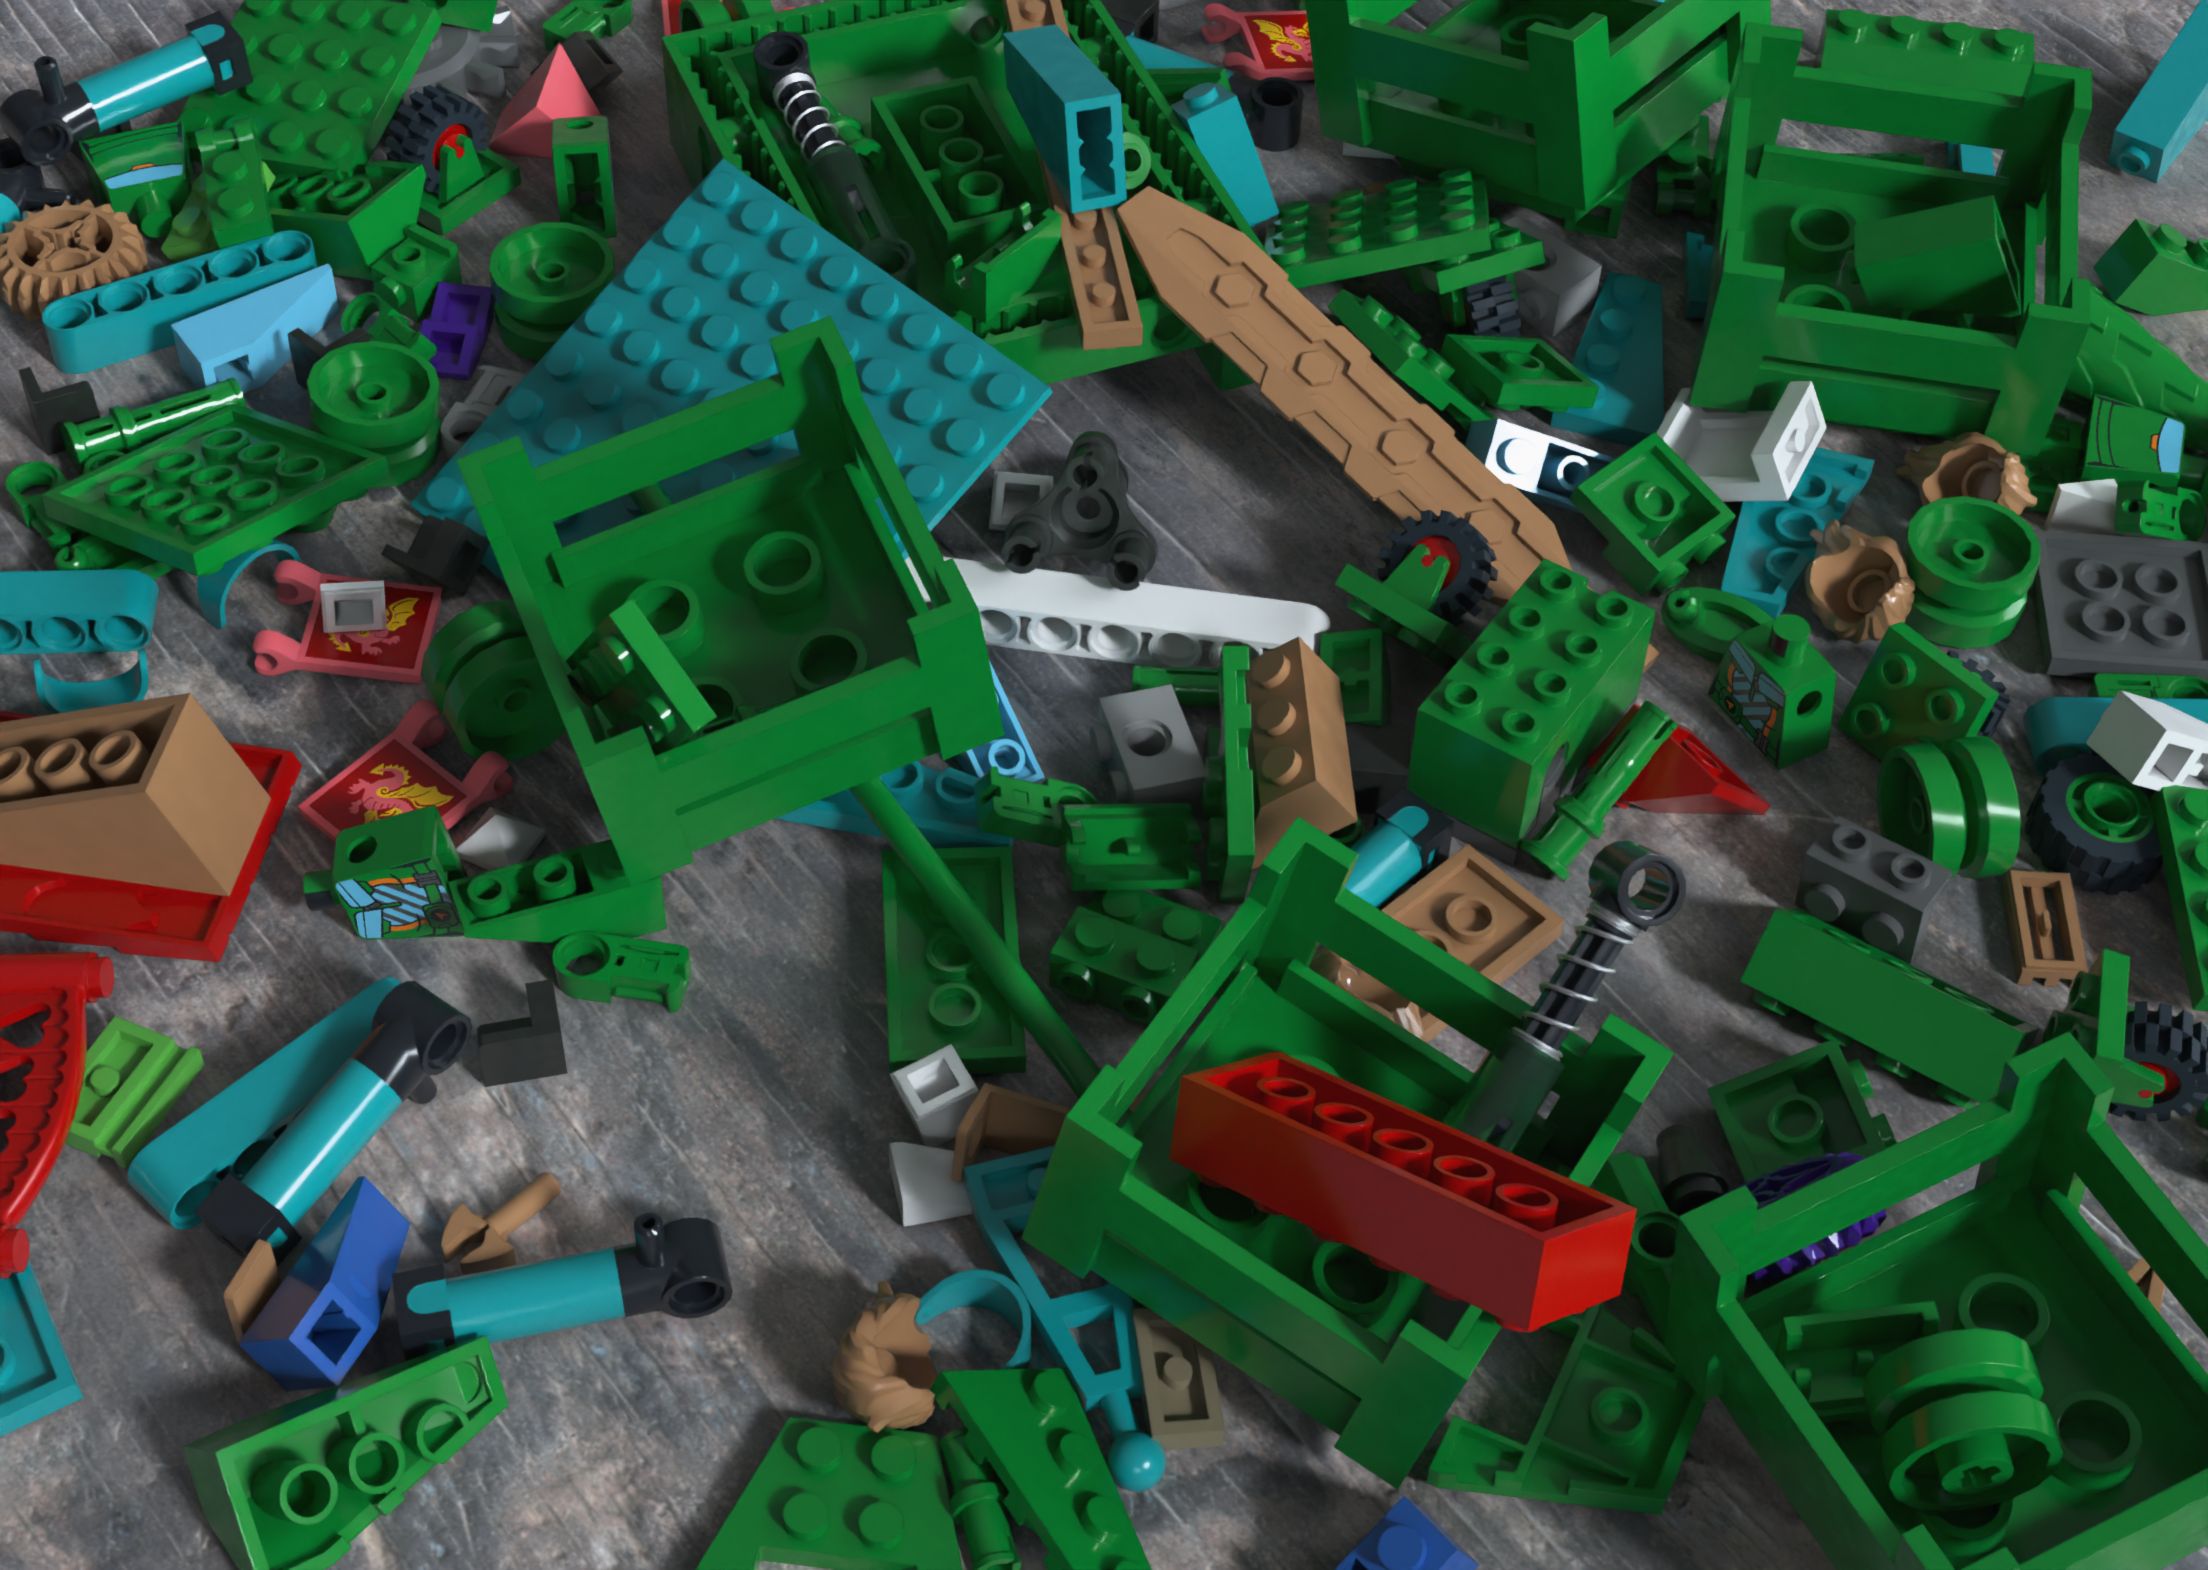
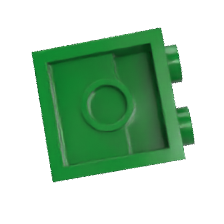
[1440,334,1599,413]
[1569,432,1736,597]
[1049,890,1225,1023]
[1707,1038,1897,1182]

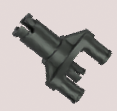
[1001,431,1158,591]

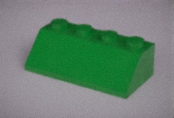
[1815,9,2035,96]
[1740,909,2040,1110]

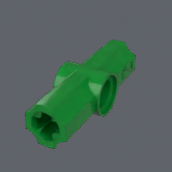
[1589,1151,1679,1344]

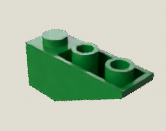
[2093,219,2208,316]
[448,839,667,943]

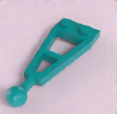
[963,1145,1166,1492]

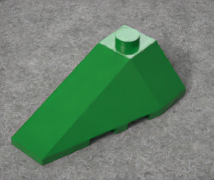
[268,160,426,281]
[182,1335,509,1570]

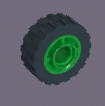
[2025,754,2163,895]

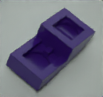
[420,282,496,381]

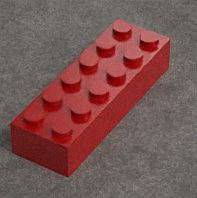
[1169,1051,1637,1332]

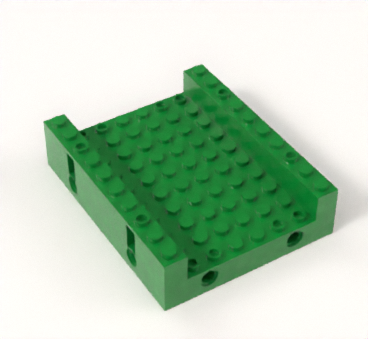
[661,0,1271,392]

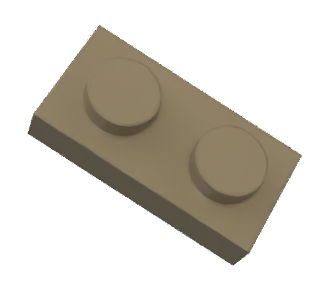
[1132,1308,1226,1450]

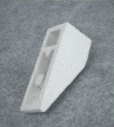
[2086,690,2208,791]

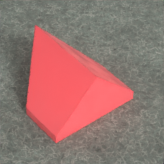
[489,42,602,159]

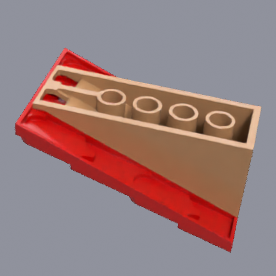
[0,693,302,962]

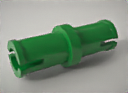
[939,1427,1022,1570]

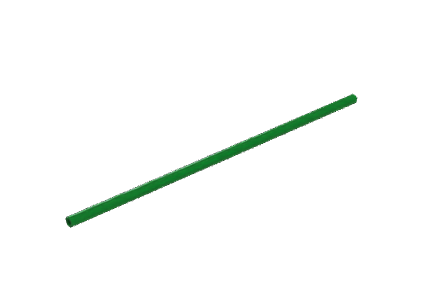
[628,482,1132,1128]

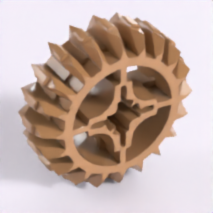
[0,199,148,322]

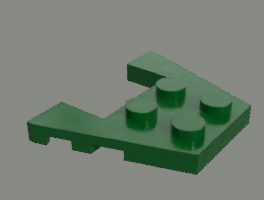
[1327,289,1498,431]
[1201,645,1255,904]
[1426,1302,1708,1515]
[695,1417,963,1570]

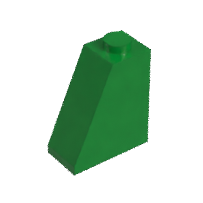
[1846,195,2021,317]

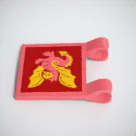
[1201,3,1315,81]
[253,560,443,684]
[297,699,514,843]

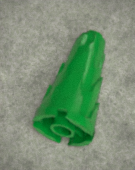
[2062,277,2208,456]

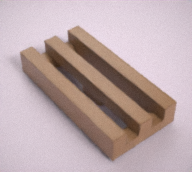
[2000,870,2088,988]

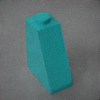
[1170,83,1279,227]

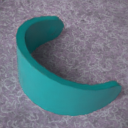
[197,538,301,630]
[33,649,149,714]
[914,1269,1031,1369]

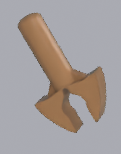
[441,1172,561,1275]

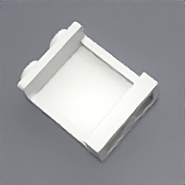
[1656,381,1827,502]

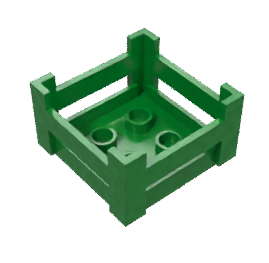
[1305,0,1771,222]
[1689,22,2092,456]
[456,315,1005,887]
[1021,816,1674,1490]
[1663,1031,2208,1570]

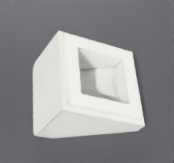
[989,471,1055,531]
[2044,479,2120,536]
[320,580,387,633]
[890,1044,979,1148]
[889,1142,972,1227]

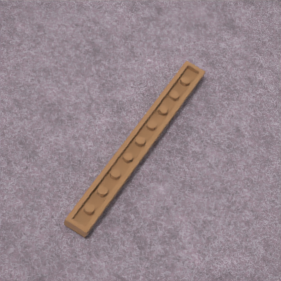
[1001,0,1143,350]

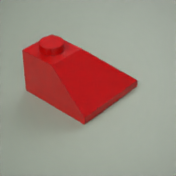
[1586,704,1771,815]

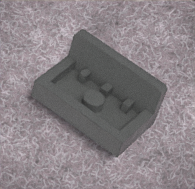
[1795,816,1952,964]

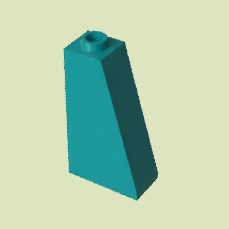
[2108,0,2208,183]
[1002,24,1127,214]

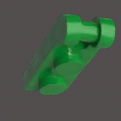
[1654,115,1712,219]
[195,117,275,249]

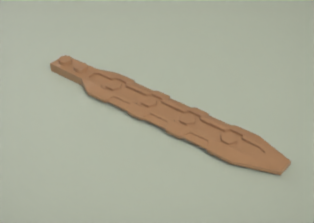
[1116,186,1660,674]

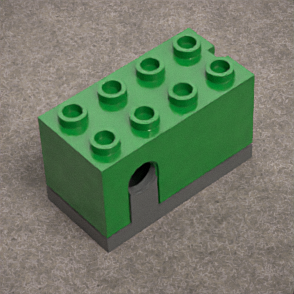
[1407,558,1656,867]

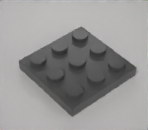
[2033,530,2208,681]

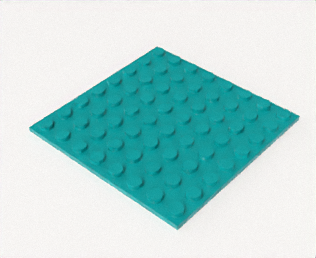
[410,159,1053,585]

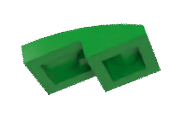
[2016,418,2081,513]

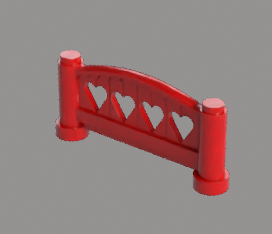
[0,952,114,1279]

